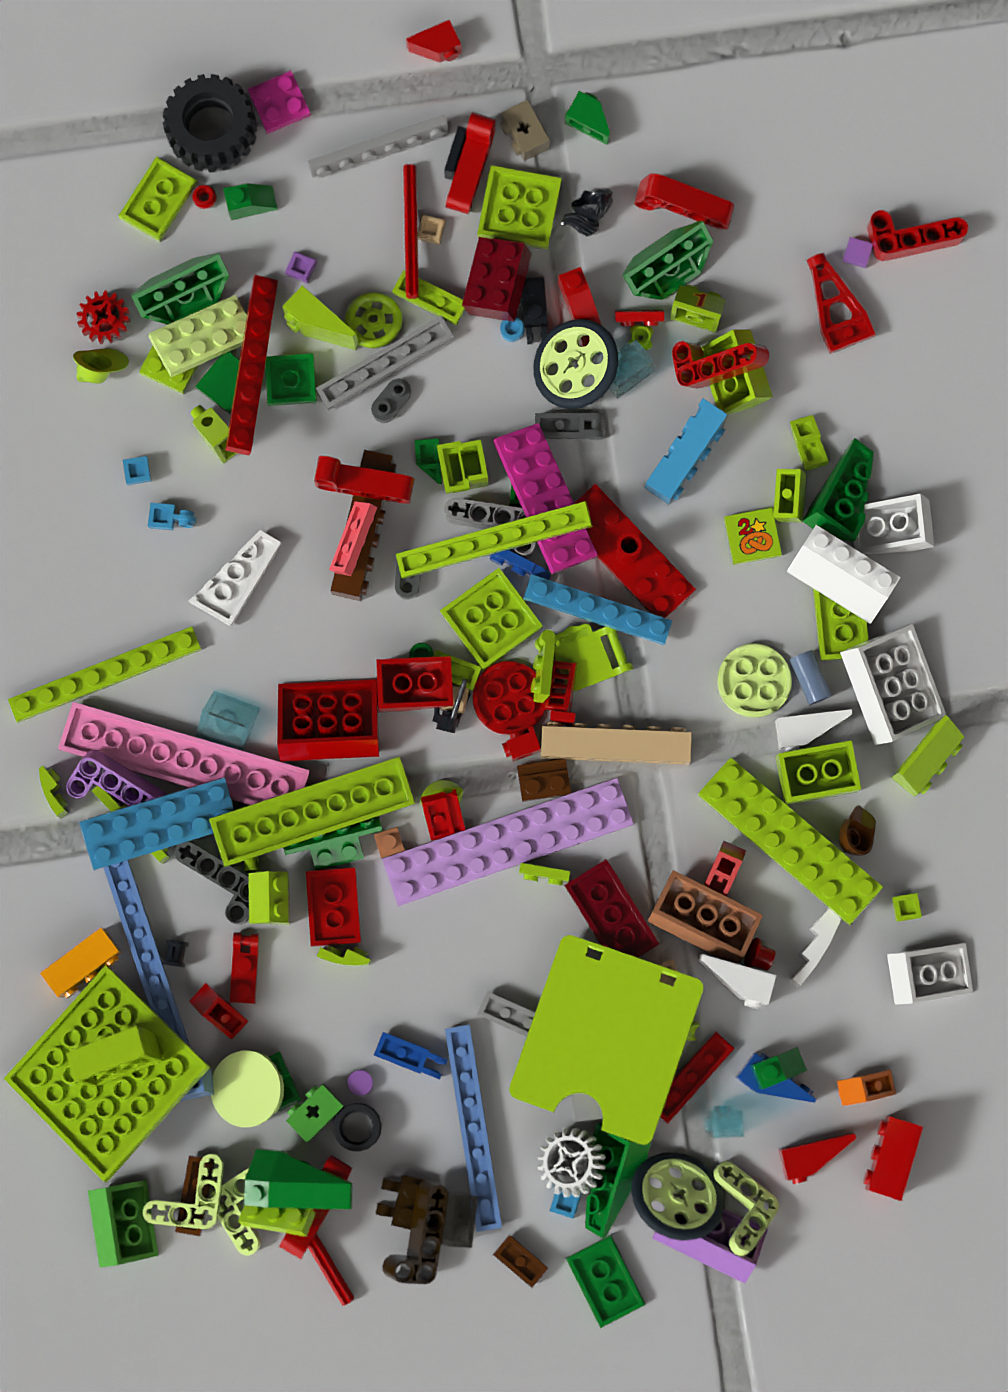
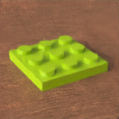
[477,165,562,249]
[440,568,543,671]

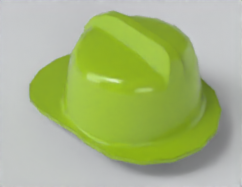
[73,348,129,384]

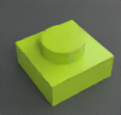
[891,893,922,922]

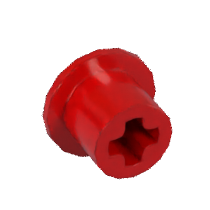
[744,938,776,971]

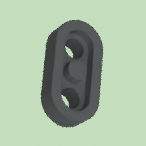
[371,378,411,423]
[395,550,421,600]

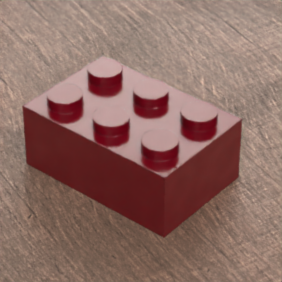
[462,237,532,322]

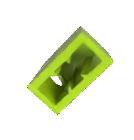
[190,405,237,464]

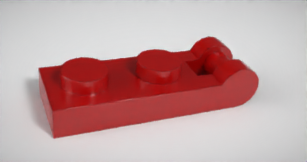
[229,932,260,1004]

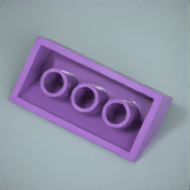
[652,1193,768,1283]

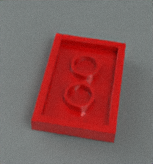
[305,867,361,947]

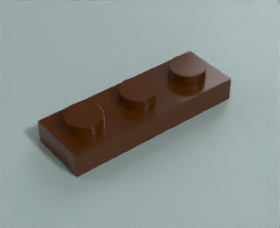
[175,1155,214,1236]

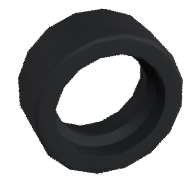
[333,1103,382,1152]

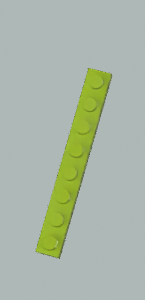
[396,501,593,579]
[8,626,202,723]

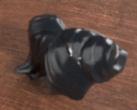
[561,188,613,237]

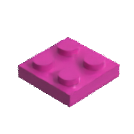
[248,71,311,134]

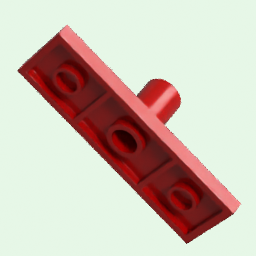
[575,484,696,618]

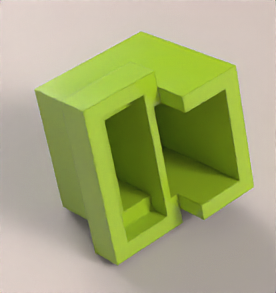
[437,440,489,494]

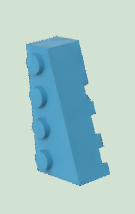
[645,398,727,504]

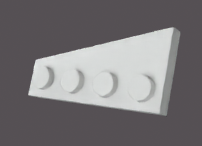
[188,530,282,627]

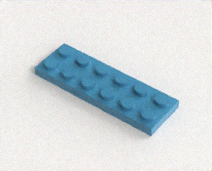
[78,777,234,870]

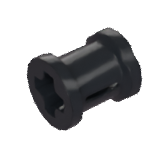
[163,939,189,968]

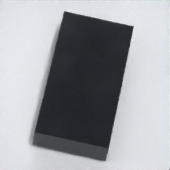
[444,126,466,180]

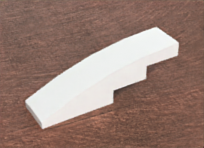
[790,908,841,987]

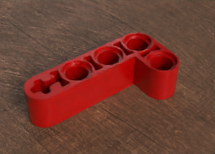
[445,112,496,215]
[634,173,735,230]
[867,210,968,261]
[672,341,769,389]
[314,456,415,504]
[279,1155,352,1260]

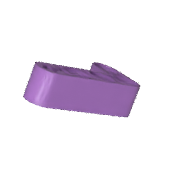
[66,750,167,806]

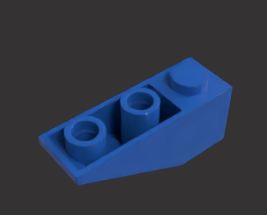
[735,1052,816,1103]

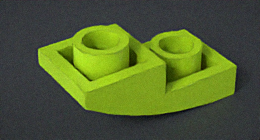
[39,765,69,819]
[316,946,372,966]

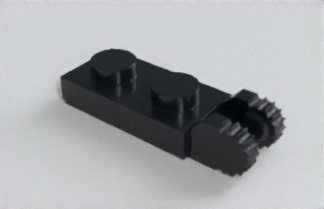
[521,277,548,345]

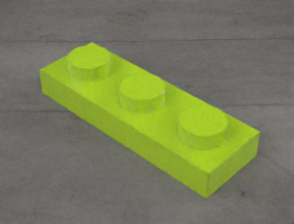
[392,270,465,326]
[238,1205,315,1237]

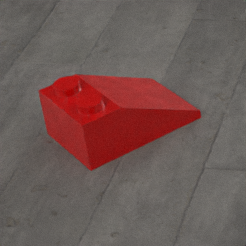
[376,656,453,713]

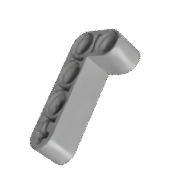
[444,498,536,559]

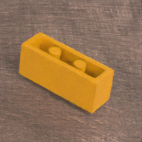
[40,927,122,999]

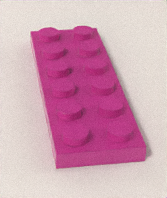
[493,423,597,574]

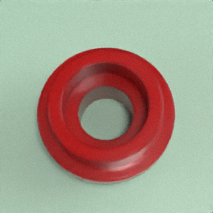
[192,185,217,209]

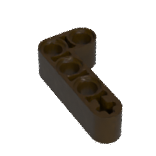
[382,1180,448,1284]

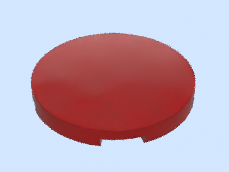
[473,661,545,735]

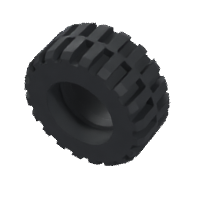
[163,74,257,173]

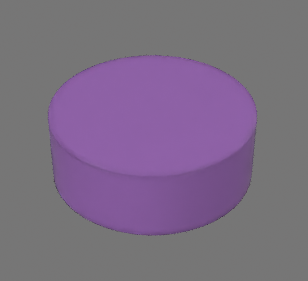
[347,1070,373,1096]

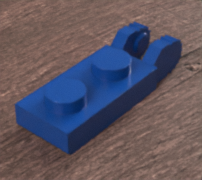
[489,550,551,580]
[374,1032,448,1080]

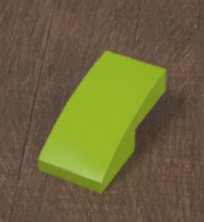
[790,415,828,471]

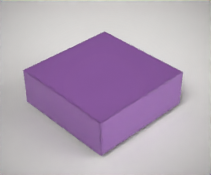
[842,237,873,268]
[285,251,317,284]

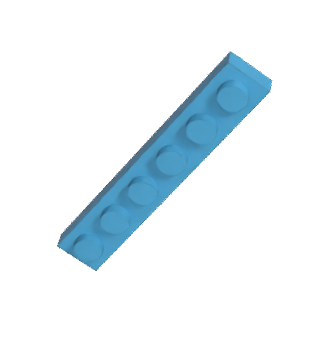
[523,574,672,645]

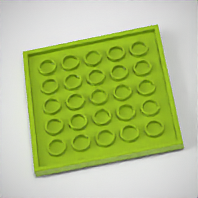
[4,965,210,1182]

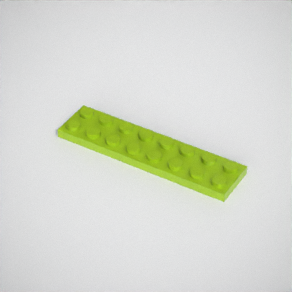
[209,757,415,867]
[698,757,883,926]

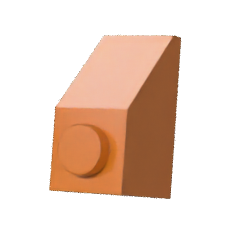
[837,1069,896,1106]

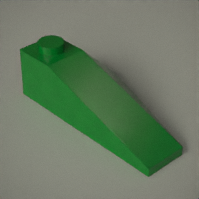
[802,438,874,542]
[585,1123,651,1238]
[244,1148,352,1210]

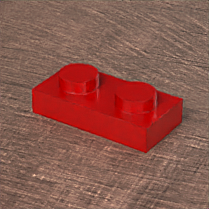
[615,310,664,326]

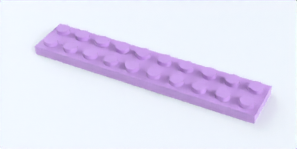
[382,778,634,907]

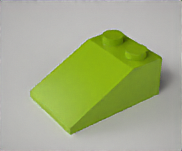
[282,285,359,350]

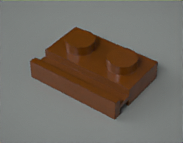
[517,759,571,802]

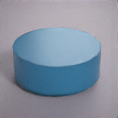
[500,317,524,342]

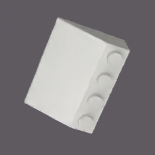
[840,624,947,745]

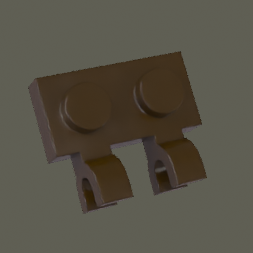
[375,1174,425,1230]

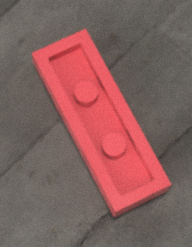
[329,502,377,576]

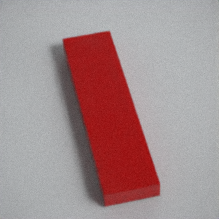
[660,1031,735,1124]

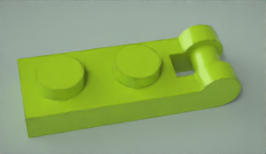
[531,629,556,703]

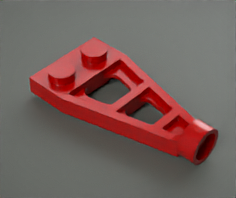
[807,253,876,354]

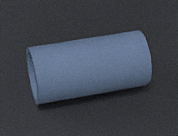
[790,650,832,705]

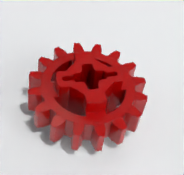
[76,290,130,344]

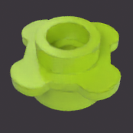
[628,325,654,350]

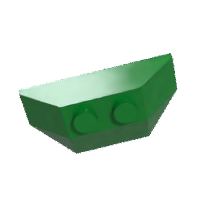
[622,221,714,300]
[131,253,229,325]

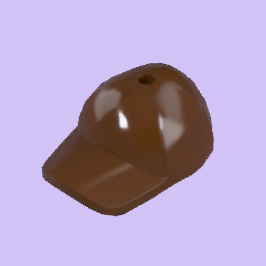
[839,805,876,856]

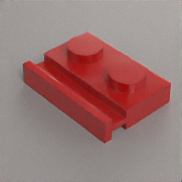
[420,789,465,841]

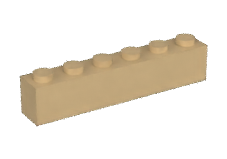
[541,722,692,765]

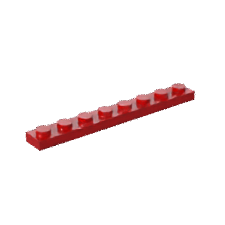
[225,275,278,456]

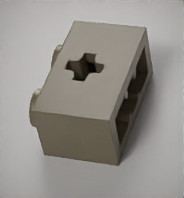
[500,100,550,161]

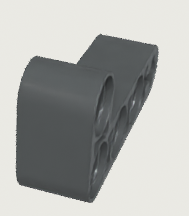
[174,841,249,925]

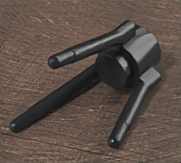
[432,679,471,733]

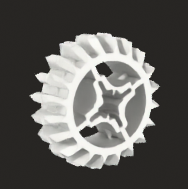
[537,1128,606,1197]

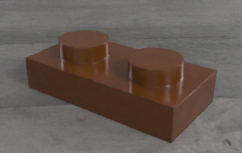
[493,1235,548,1288]

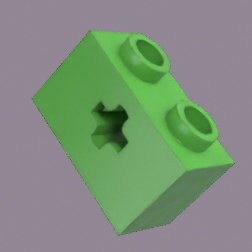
[286,1084,345,1142]

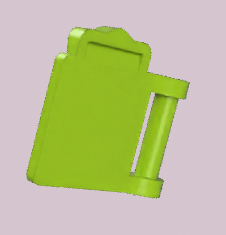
[554,624,634,692]

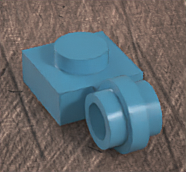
[148,503,197,531]

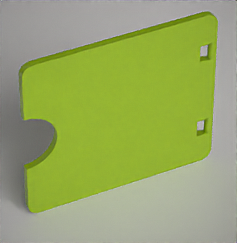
[509,935,704,1145]

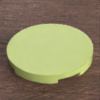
[717,643,792,718]
[211,1050,284,1127]

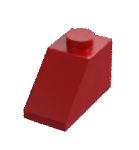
[406,20,462,63]
[189,983,249,1040]

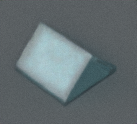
[196,691,260,751]

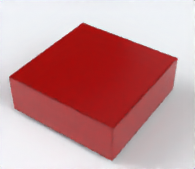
[550,710,575,724]

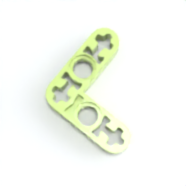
[143,1154,224,1229]
[713,1161,779,1256]
[209,1168,261,1255]

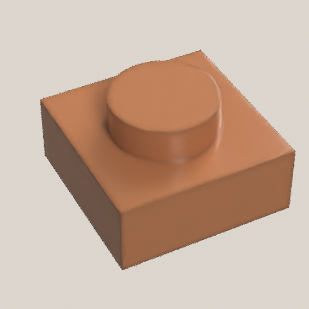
[374,827,405,859]

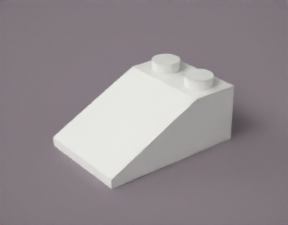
[854,494,935,555]
[887,943,974,1004]
[698,954,776,1009]

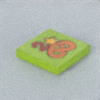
[724,508,782,565]

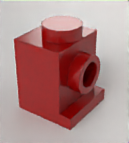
[502,726,541,762]

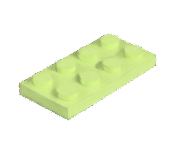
[149,295,247,377]

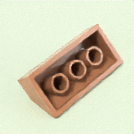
[647,870,763,965]

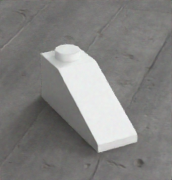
[775,709,852,752]

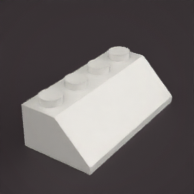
[787,525,901,624]

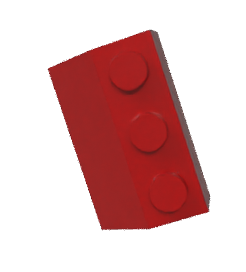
[863,1116,923,1201]

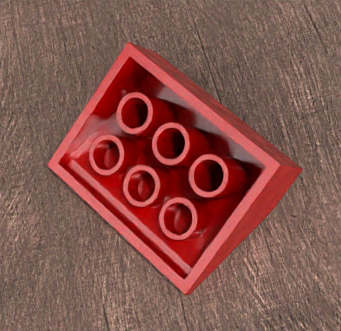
[277,679,379,761]

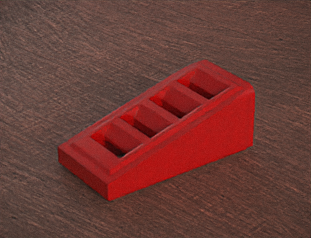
[544,661,577,713]

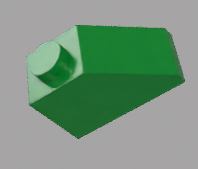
[565,91,610,145]
[223,183,278,221]
[750,1047,807,1089]

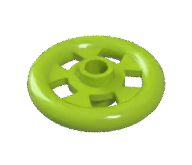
[345,292,402,348]

